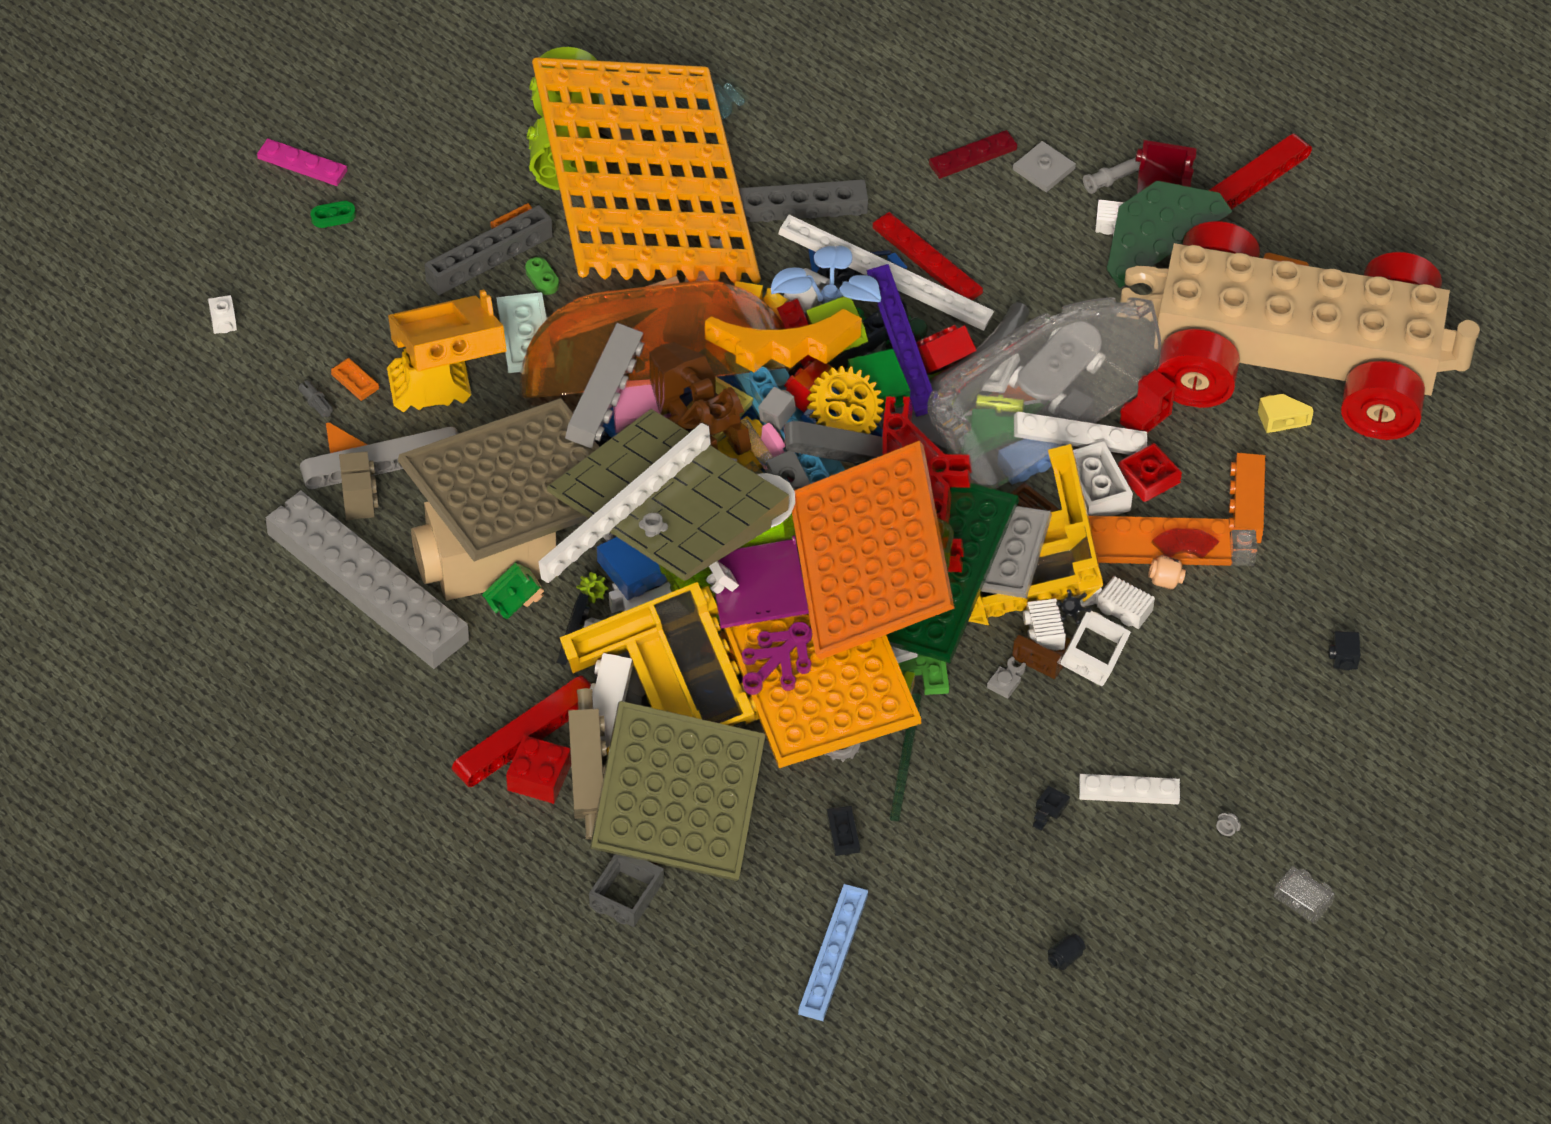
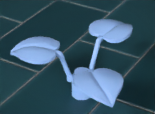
[771,246,881,304]

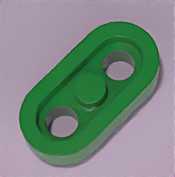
[310,201,356,228]

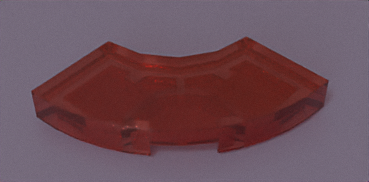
[1151,528,1220,559]

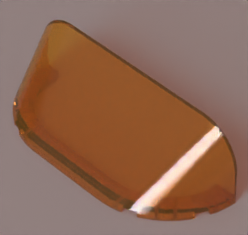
[520,280,800,398]

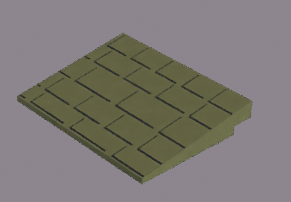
[547,409,789,581]

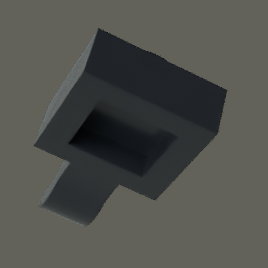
[1033,786,1070,831]

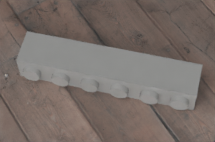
[565,323,645,449]

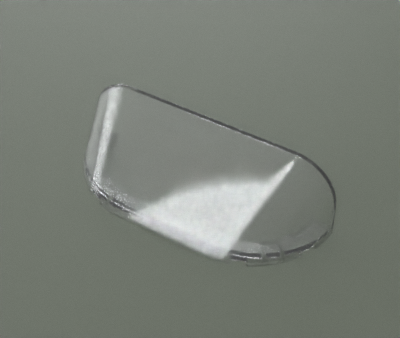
[927,297,1161,489]

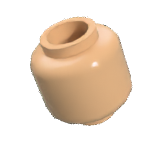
[1148,555,1186,589]

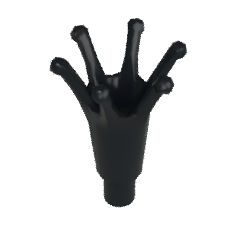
[1056,589,1091,624]

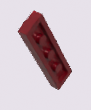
[929,130,1017,179]

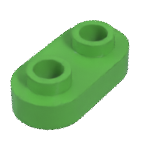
[525,257,559,295]

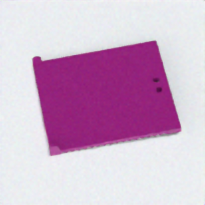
[712,535,809,629]

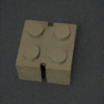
[339,451,378,520]

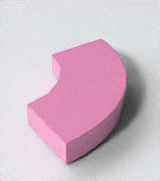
[761,423,794,483]

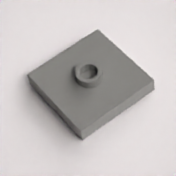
[1013,141,1076,193]

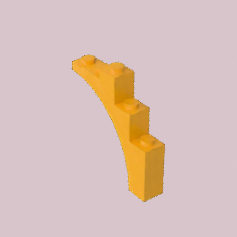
[705,309,862,372]

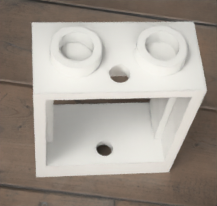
[1061,611,1131,686]

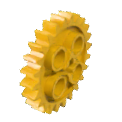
[807,366,884,434]

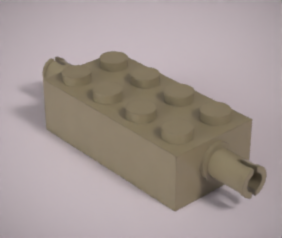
[568,688,606,840]

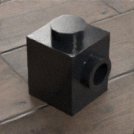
[1328,631,1361,671]

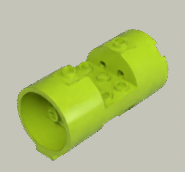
[526,47,605,190]

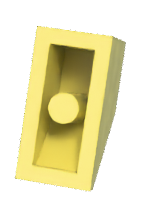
[1258,394,1313,433]

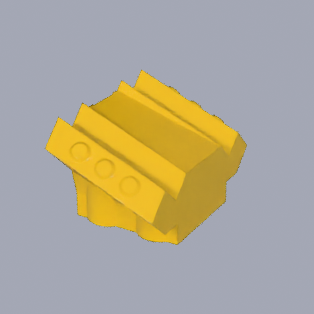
[387,349,471,412]

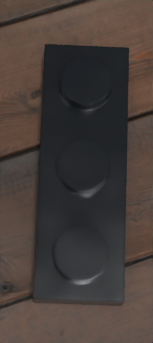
[556,593,590,665]

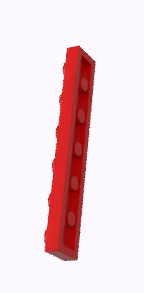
[872,212,983,300]

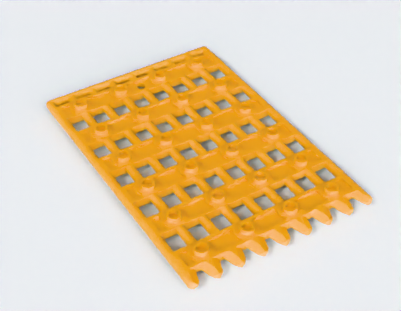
[532,57,761,284]

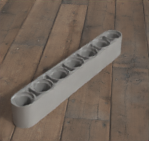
[300,427,459,489]

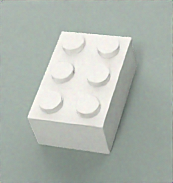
[1073,441,1133,516]

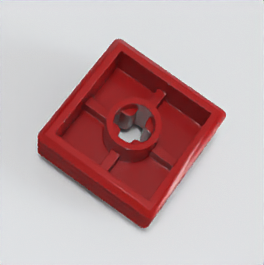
[1118,443,1182,502]

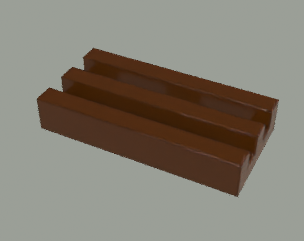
[1010,482,1059,512]

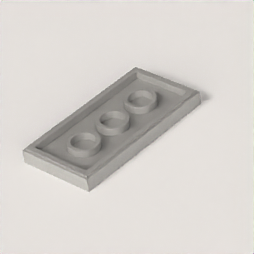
[981,506,1052,599]

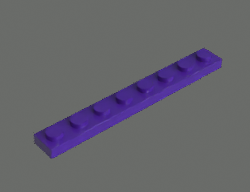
[866,264,939,417]

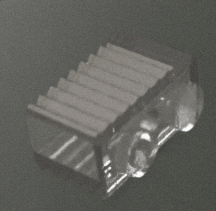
[1274,866,1335,924]

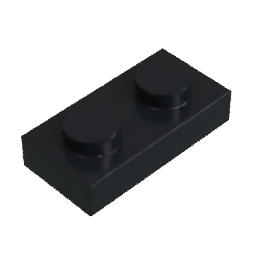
[827,806,860,856]

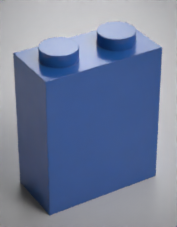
[597,537,669,600]

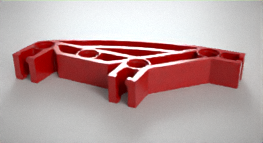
[882,397,972,572]

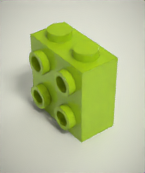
[806,296,868,351]

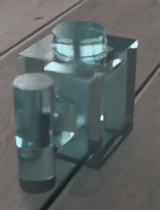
[699,83,745,119]

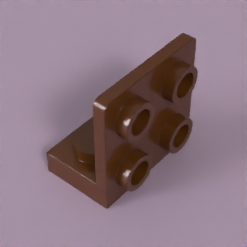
[1012,635,1078,679]

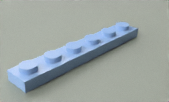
[798,884,868,1021]

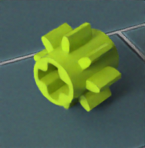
[576,572,608,603]

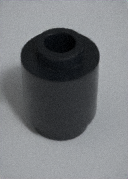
[1048,933,1086,970]

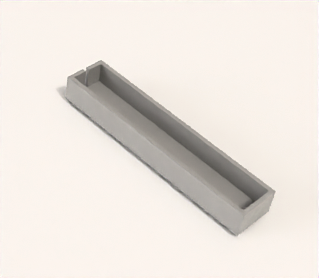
[265,490,469,669]

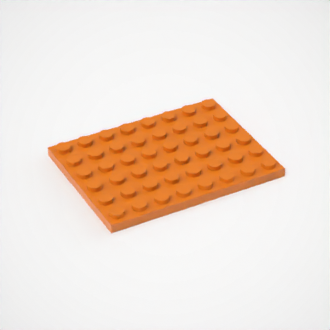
[792,441,954,660]

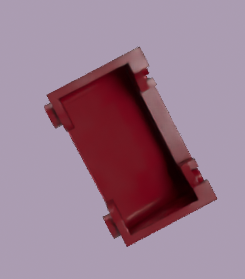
[1135,140,1197,194]

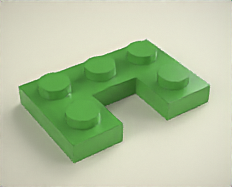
[898,654,949,695]

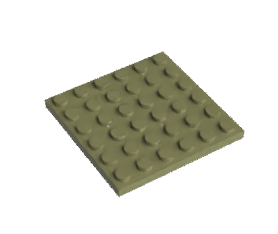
[590,701,765,881]

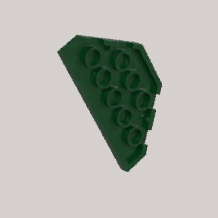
[1106,181,1232,288]

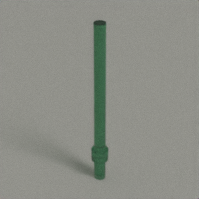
[890,694,921,821]

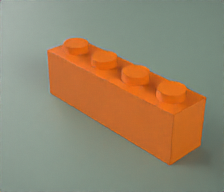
[1229,453,1265,543]

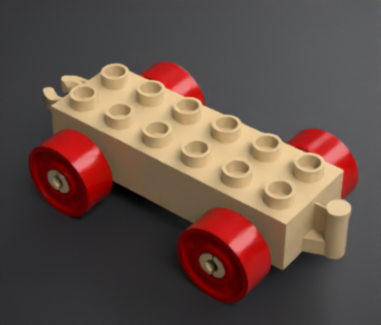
[1120,221,1480,440]

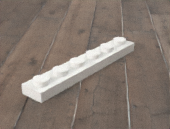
[1014,412,1147,455]

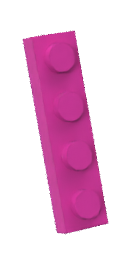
[257,139,347,186]

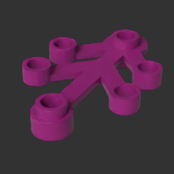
[742,622,812,695]

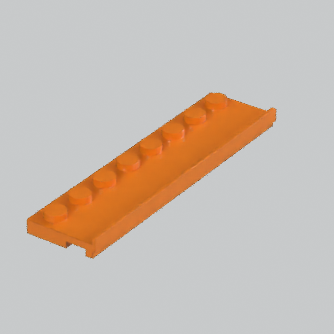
[1042,516,1232,566]

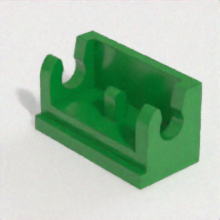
[482,562,541,619]

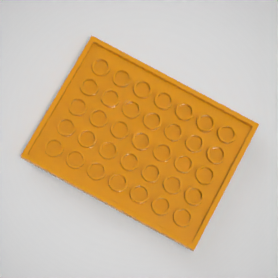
[716,577,921,768]

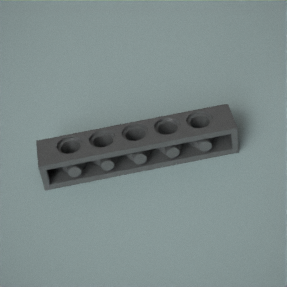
[425,205,552,296]

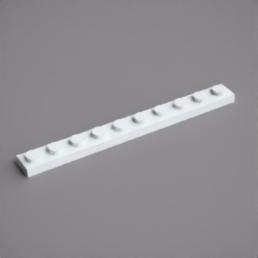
[778,215,994,331]
[538,423,711,583]

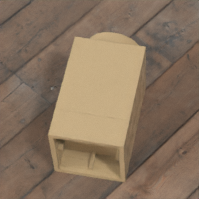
[411,502,556,601]

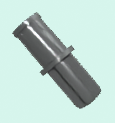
[298,380,333,418]

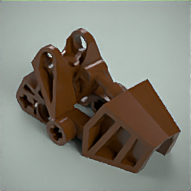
[649,342,751,455]

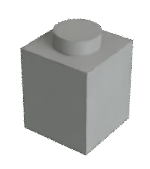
[758,387,796,430]

